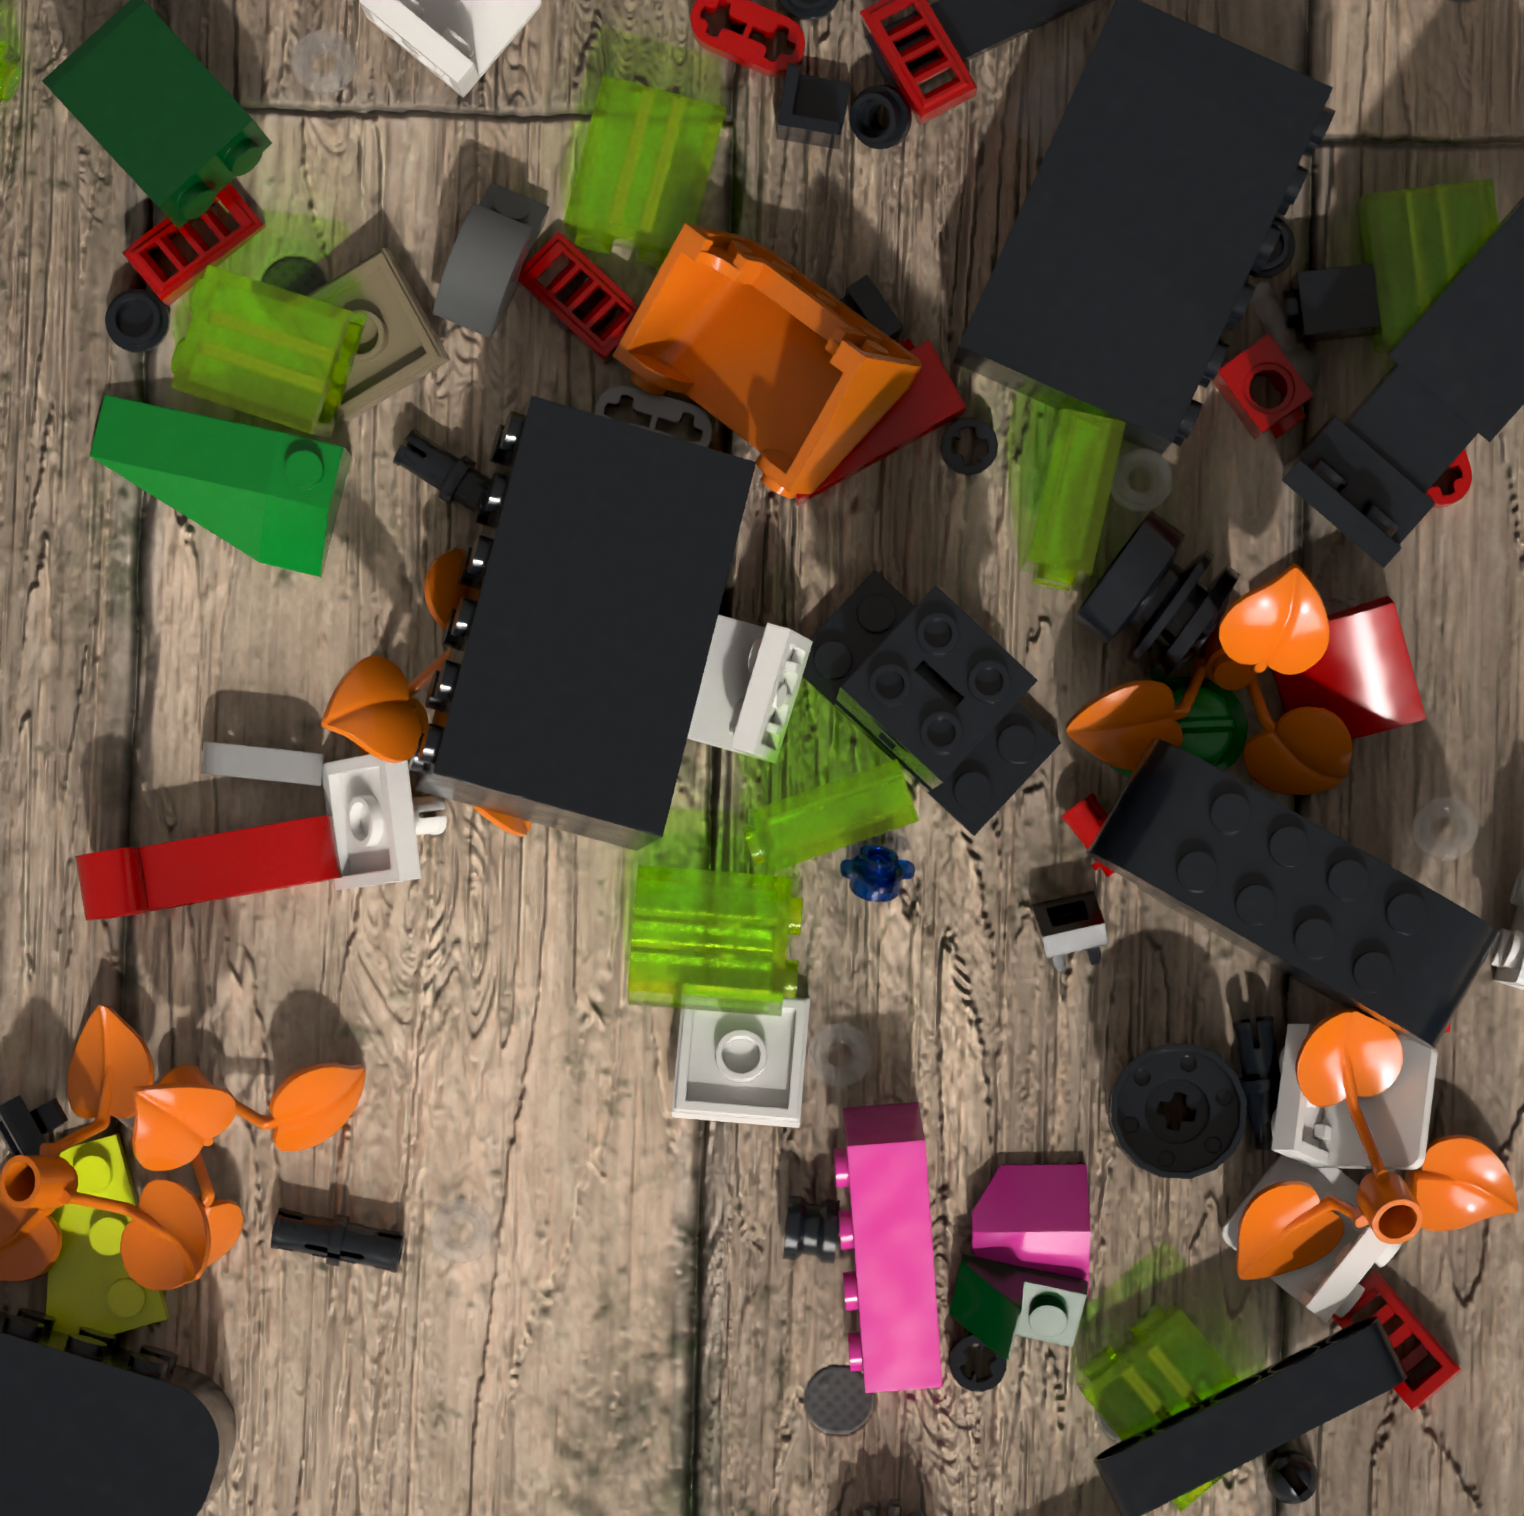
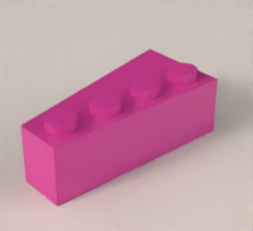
[834,1102,943,1393]

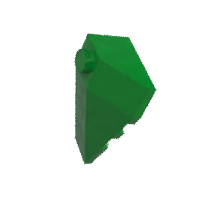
[89,395,352,578]

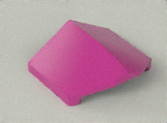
[971,1163,1091,1292]

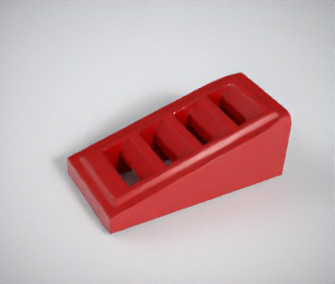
[859,0,977,126]
[122,183,265,307]
[518,231,639,366]
[1332,1270,1462,1412]

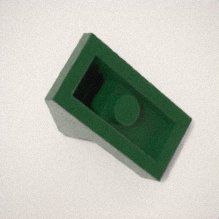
[948,1254,1088,1360]

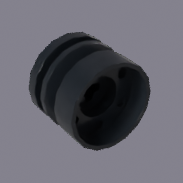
[1072,511,1240,683]
[1108,1043,1247,1179]

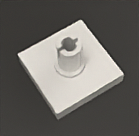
[322,754,447,890]

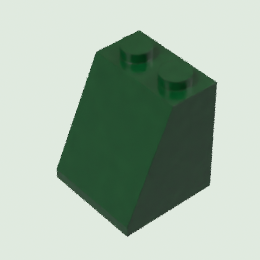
[42,0,272,229]

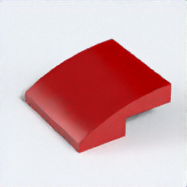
[1272,595,1426,739]

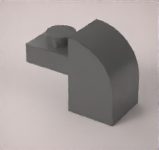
[432,182,550,338]

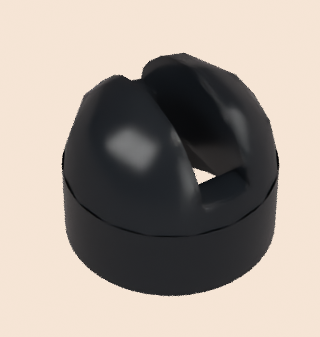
[1265,1450,1318,1504]

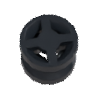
[783,1195,840,1264]

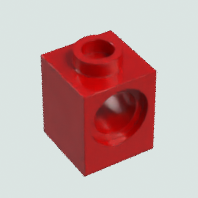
[1211,333,1314,440]

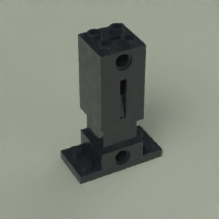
[1282,196,1524,568]
[802,569,1061,836]

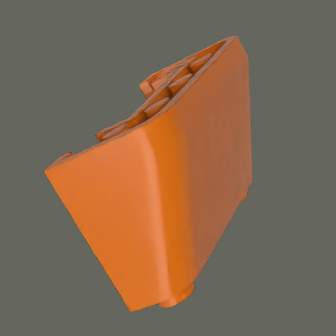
[613,223,922,499]

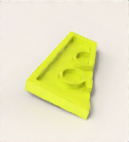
[46,1133,170,1335]

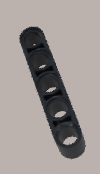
[1093,1316,1407,1516]

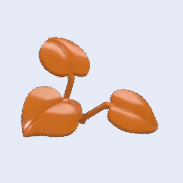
[321,546,532,837]
[1066,563,1353,795]
[0,1005,211,1291]
[1235,1007,1518,1280]
[132,1062,366,1267]

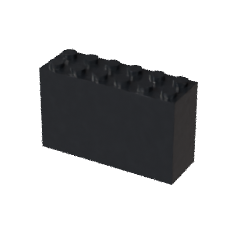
[953,0,1335,456]
[409,396,756,851]

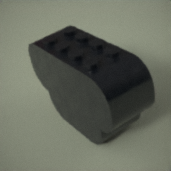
[1086,737,1500,1049]
[0,1308,237,1516]

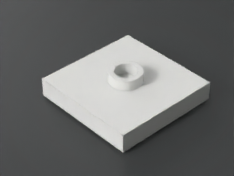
[672,988,810,1128]

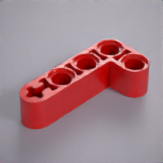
[75,815,342,921]

